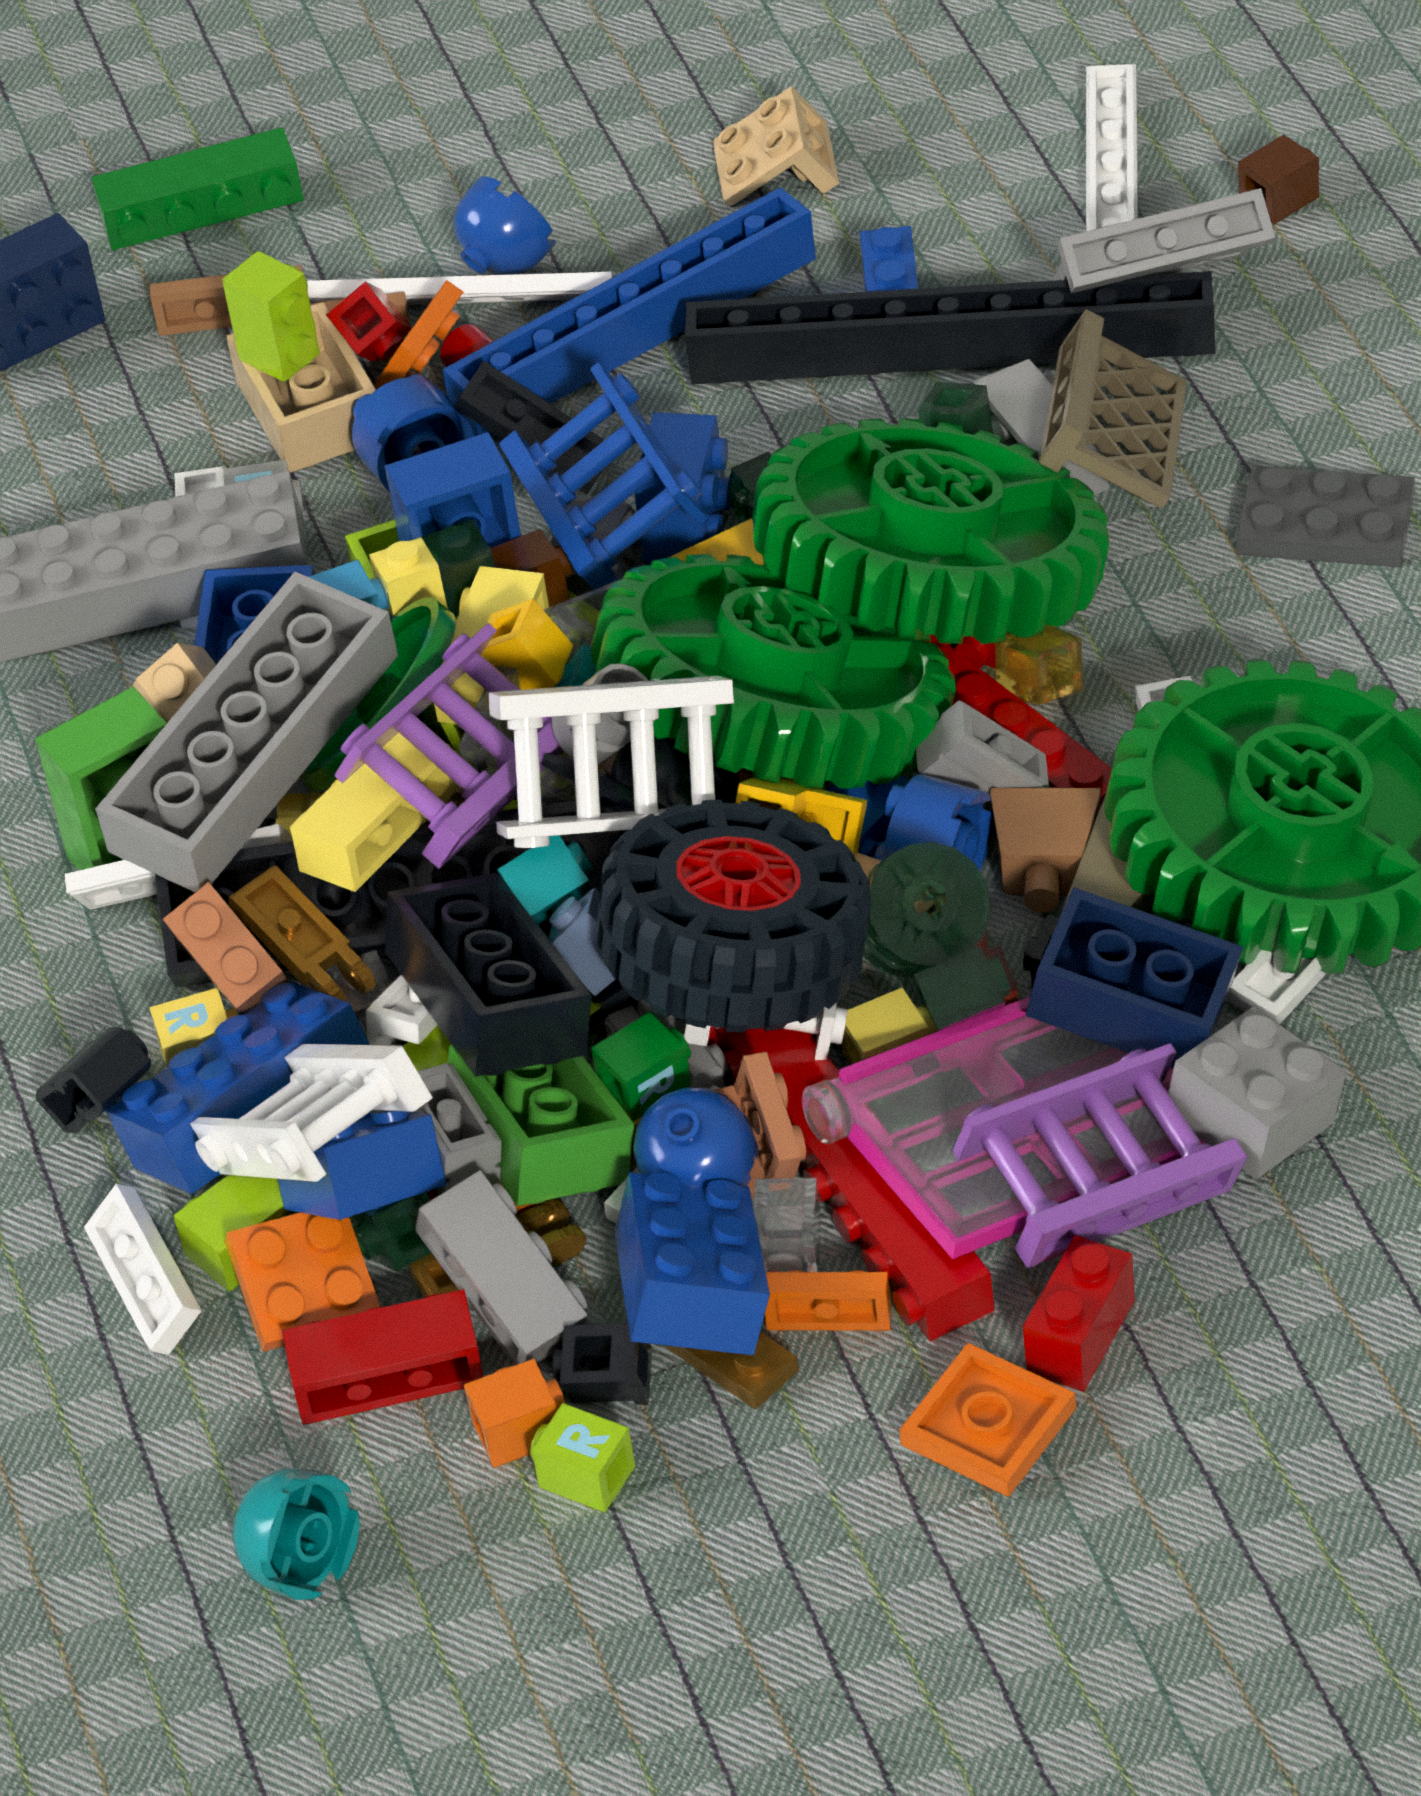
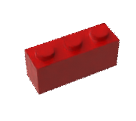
[282,1289,484,1425]

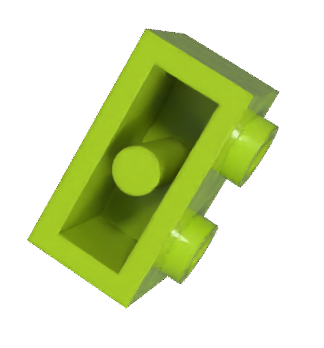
[222,251,320,383]

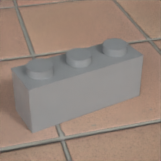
[973,359,1109,495]
[415,1170,588,1366]

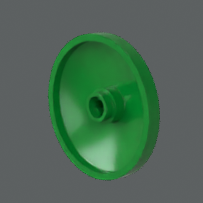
[298,597,456,791]

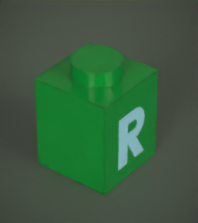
[591,1012,691,1122]

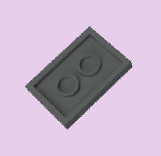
[1237,465,1415,567]

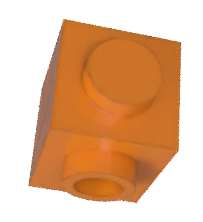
[464,1359,566,1468]

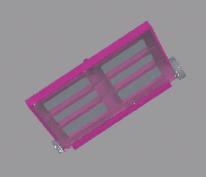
[802,996,1205,1259]

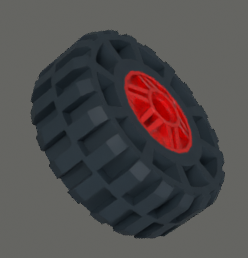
[596,800,871,1032]

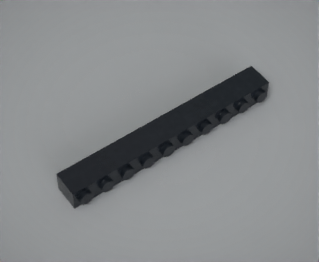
[685,271,1215,384]

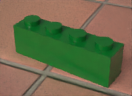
[91,127,304,251]

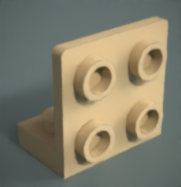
[713,86,839,206]

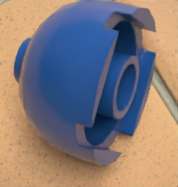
[453,176,556,275]
[633,1087,759,1187]

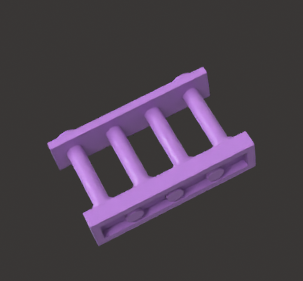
[334,623,564,869]
[952,1043,1247,1268]

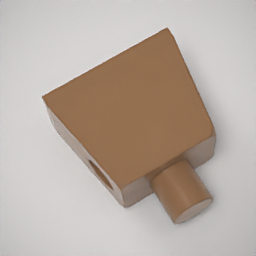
[990,788,1101,913]

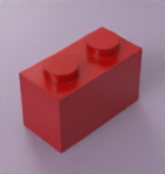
[1023,1235,1135,1392]

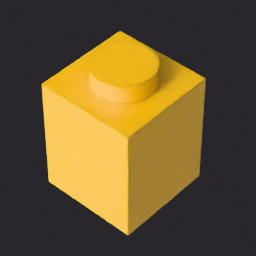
[481,598,574,690]

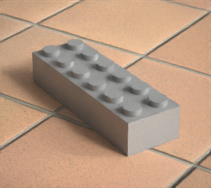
[0,470,311,662]
[96,572,398,892]

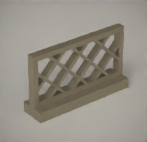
[1039,309,1187,509]

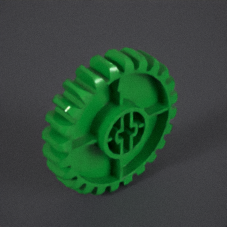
[752,418,1110,644]
[591,554,956,789]
[1104,659,1421,975]

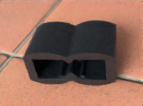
[36,1027,151,1133]

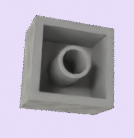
[1168,1006,1347,1180]

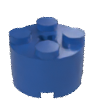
[352,374,474,491]
[874,774,993,904]

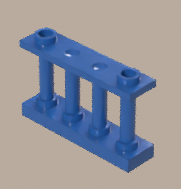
[498,362,708,598]

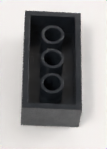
[385,873,592,1077]

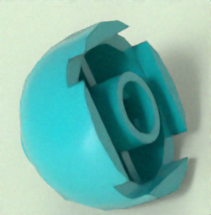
[232,1468,360,1600]

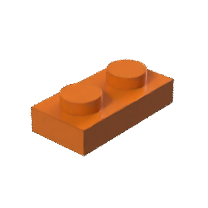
[765,1270,892,1331]

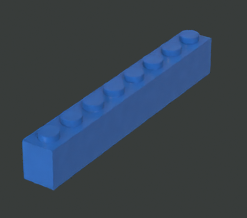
[442,187,816,436]

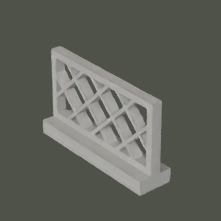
[1052,188,1276,293]

